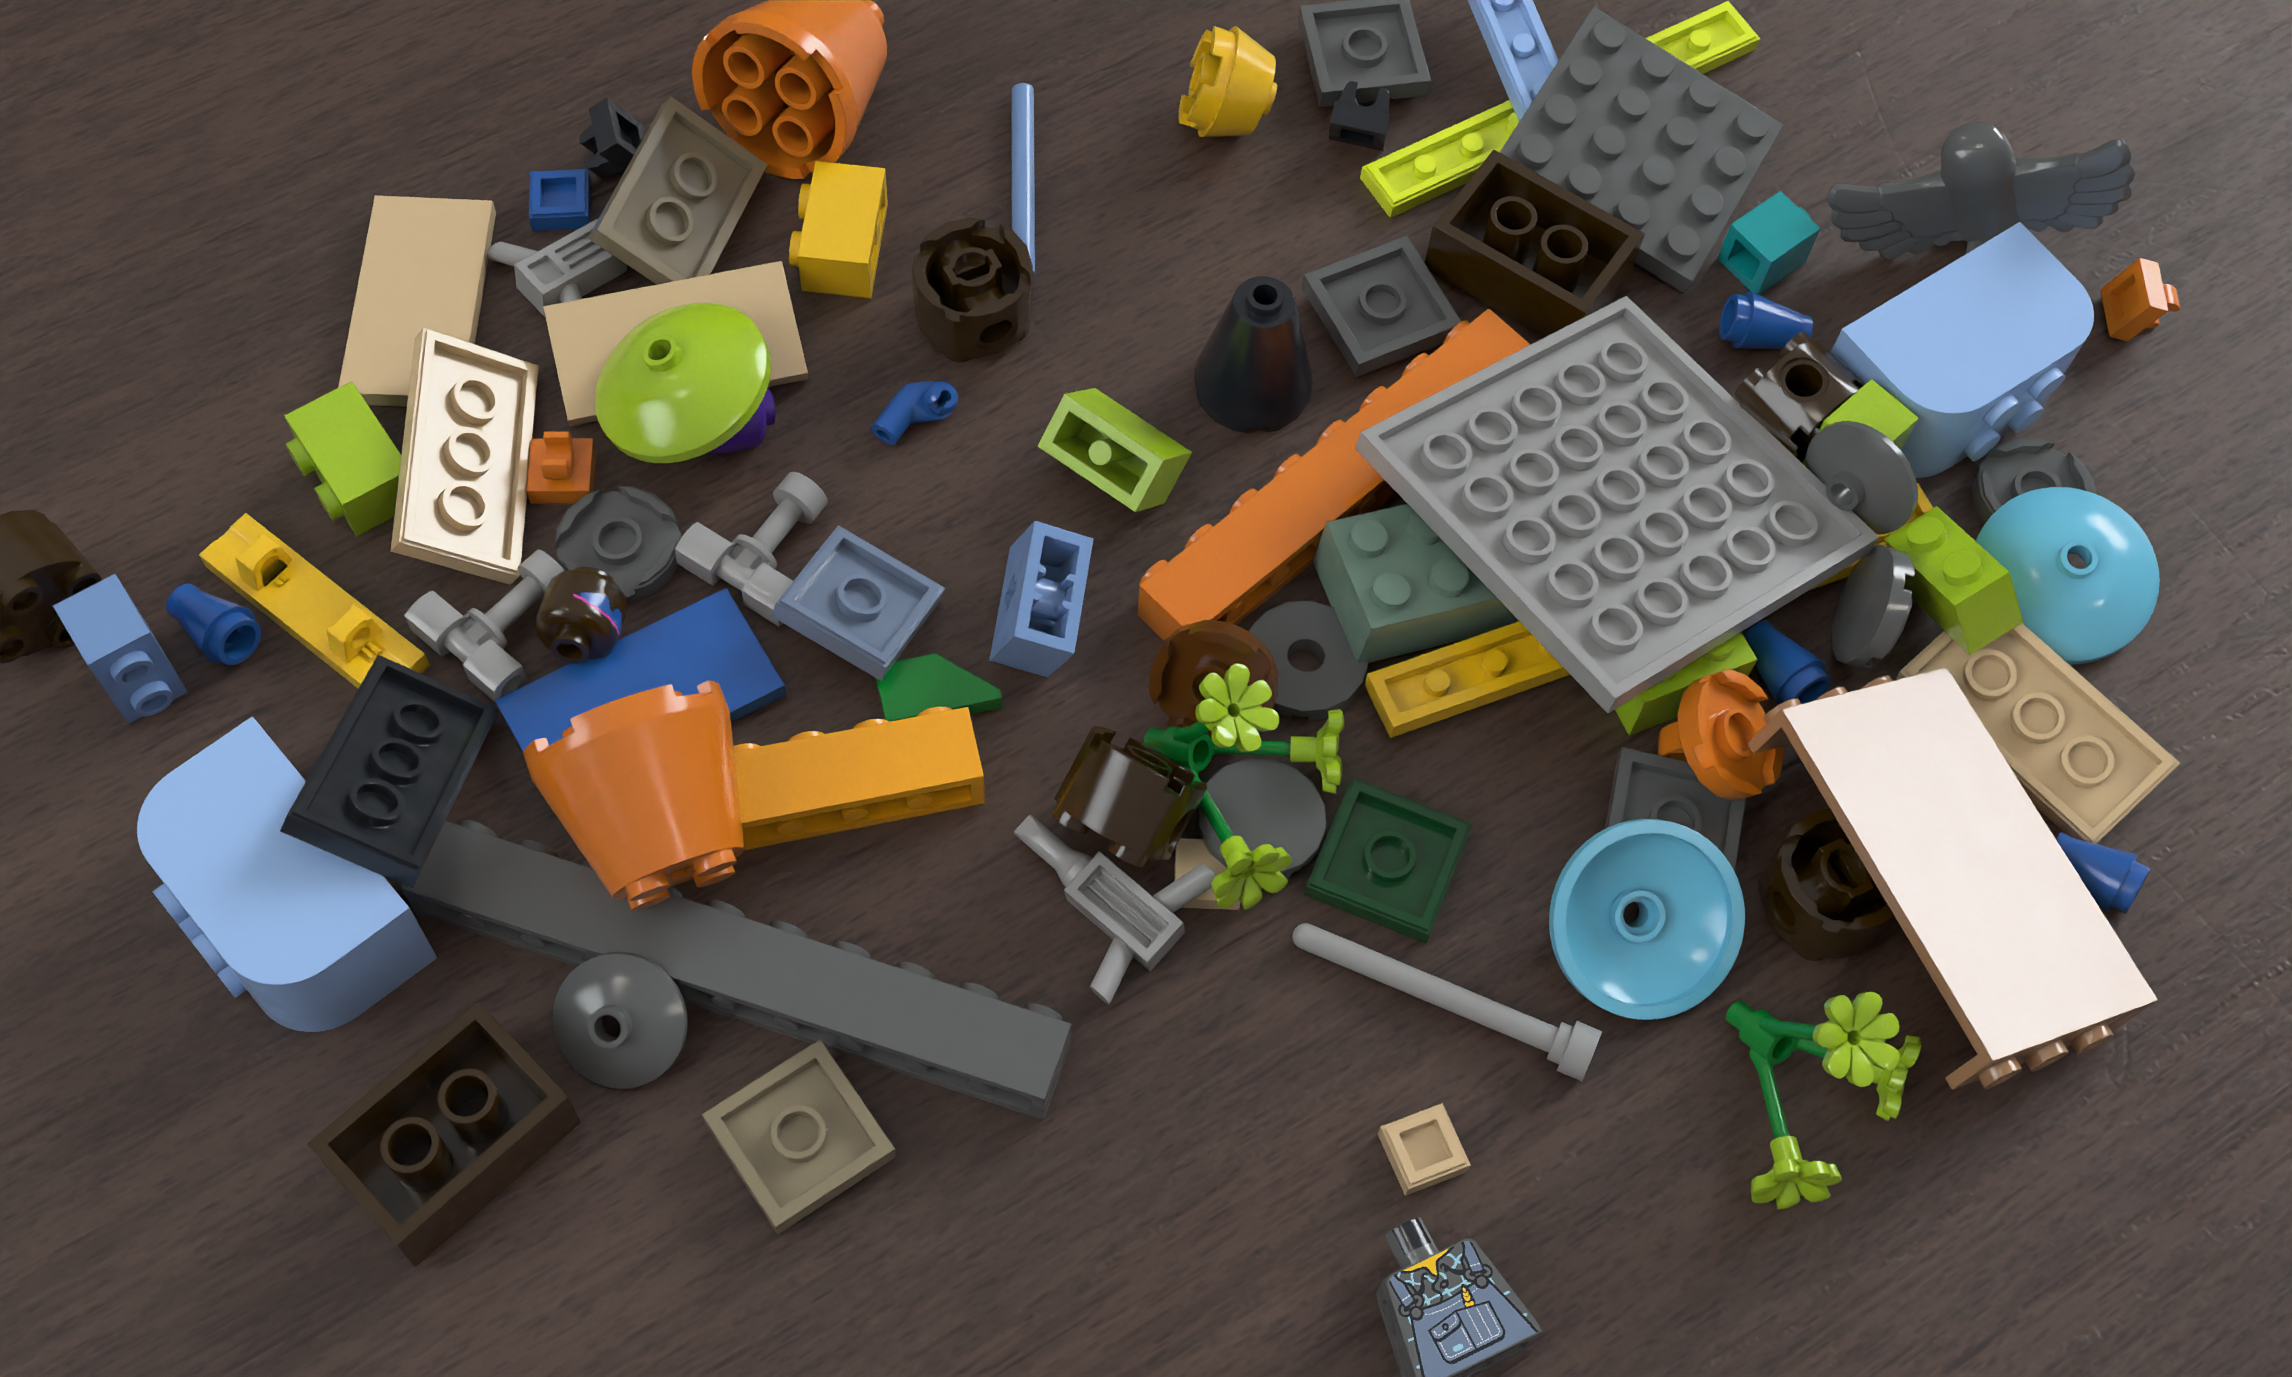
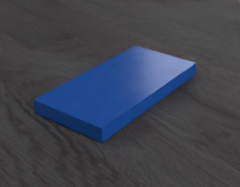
[495,588,787,753]

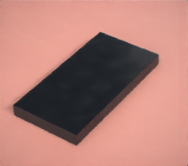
[280,655,499,888]

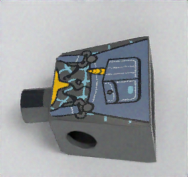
[1376,1217,1542,1377]

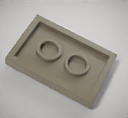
[588,96,768,285]

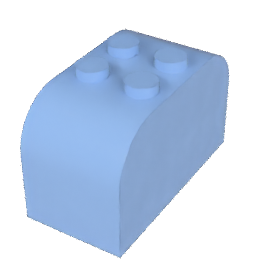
[1831,222,2094,478]
[137,716,437,1032]

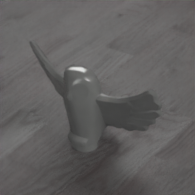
[1828,121,2135,259]

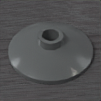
[1806,421,1918,535]
[553,952,688,1089]

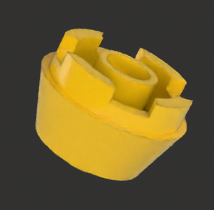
[1178,26,1277,137]

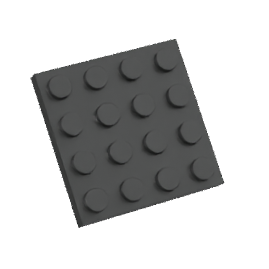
[1500,7,1784,293]

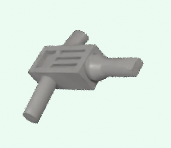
[487,219,627,317]
[1014,814,1217,1005]

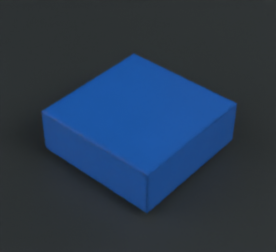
[529,169,591,231]

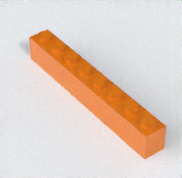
[1137,309,1531,641]

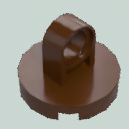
[1149,620,1279,738]

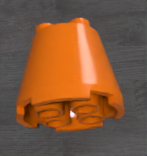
[692,0,887,179]
[523,680,745,911]

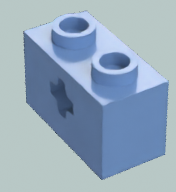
[989,521,1094,678]
[53,574,188,724]

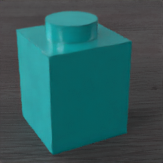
[1717,191,1821,295]

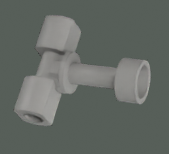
[675,472,828,627]
[405,549,564,702]

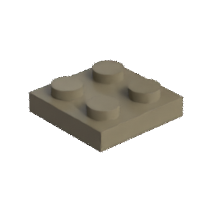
[702,1039,896,1234]

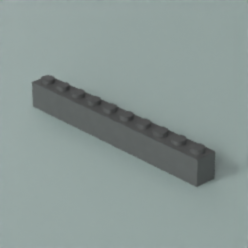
[401,820,1071,1120]

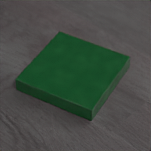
[1304,777,1473,943]

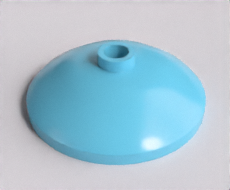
[1975,487,2160,665]
[1549,819,1745,1020]

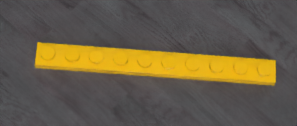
[1365,483,1933,738]

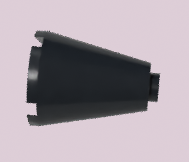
[1194,276,1313,433]

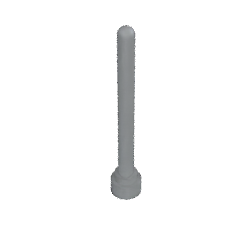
[1292,923,1602,1081]

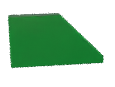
[875,653,1002,722]

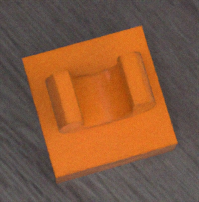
[2100,258,2181,342]
[527,432,596,504]

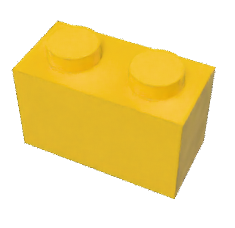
[789,161,888,298]

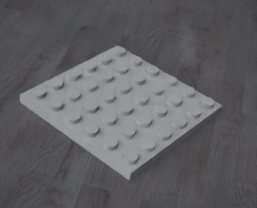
[1355,296,1880,713]

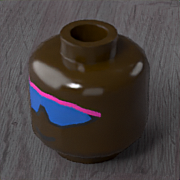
[535,567,627,664]

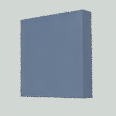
[772,525,945,681]

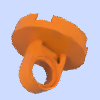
[1657,669,1785,801]

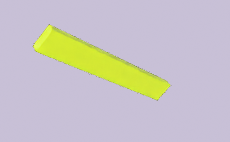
[1360,1,1760,218]

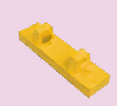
[199,513,430,689]

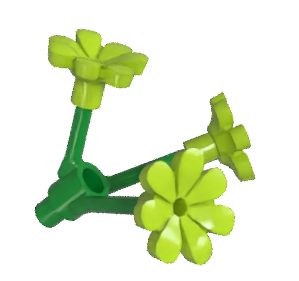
[1144,664,1345,910]
[1726,992,1921,1210]

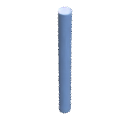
[1011,83,1035,279]

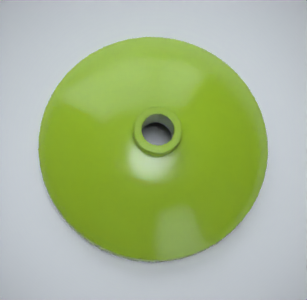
[595,302,771,463]

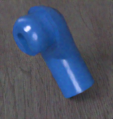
[871,381,958,446]

